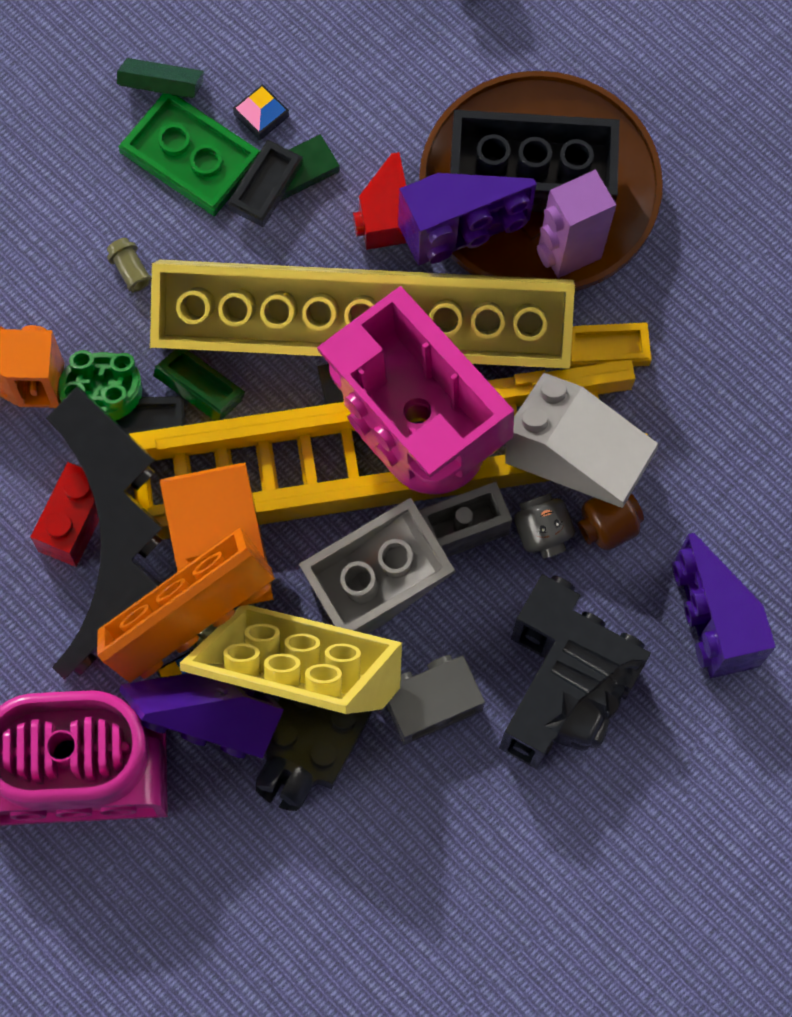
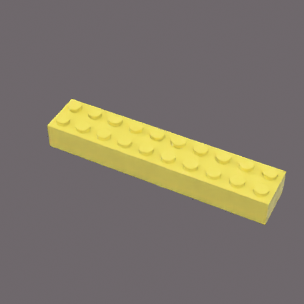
[150,260,575,369]

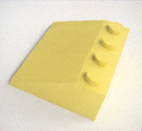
[180,605,402,714]

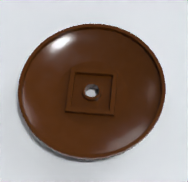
[419,71,663,291]

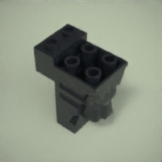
[499,574,651,770]

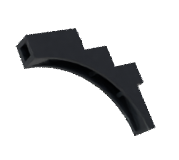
[46,387,163,680]

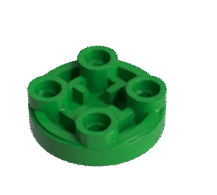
[58,350,143,421]

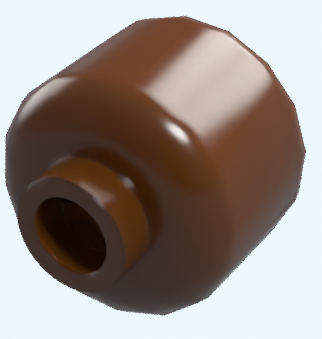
[578,493,644,551]

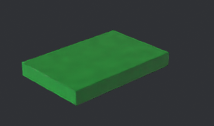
[118,93,260,217]

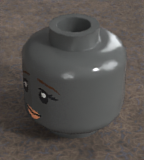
[514,493,575,559]

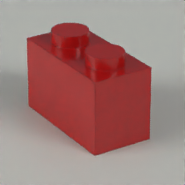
[30,462,99,567]

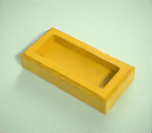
[570,322,651,368]

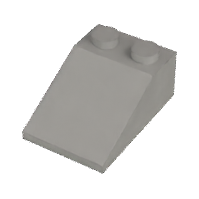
[505,373,658,508]
[299,498,456,634]

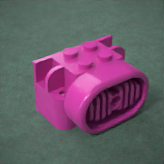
[317,286,514,494]
[0,690,168,826]

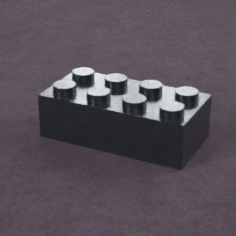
[450,110,620,213]

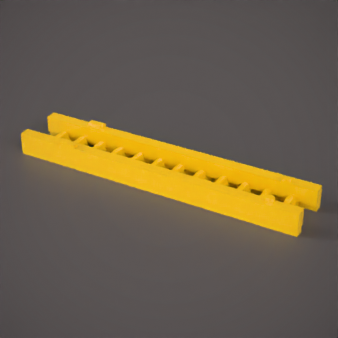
[129,359,647,540]

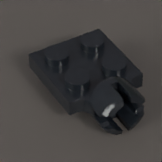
[256,697,372,811]

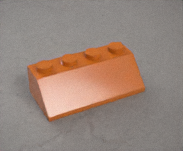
[97,527,275,683]

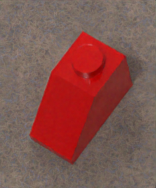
[353,152,407,250]

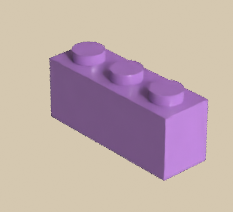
[537,170,616,278]

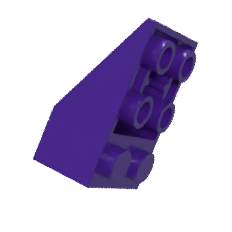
[398,173,537,266]
[672,533,776,679]
[119,673,284,759]

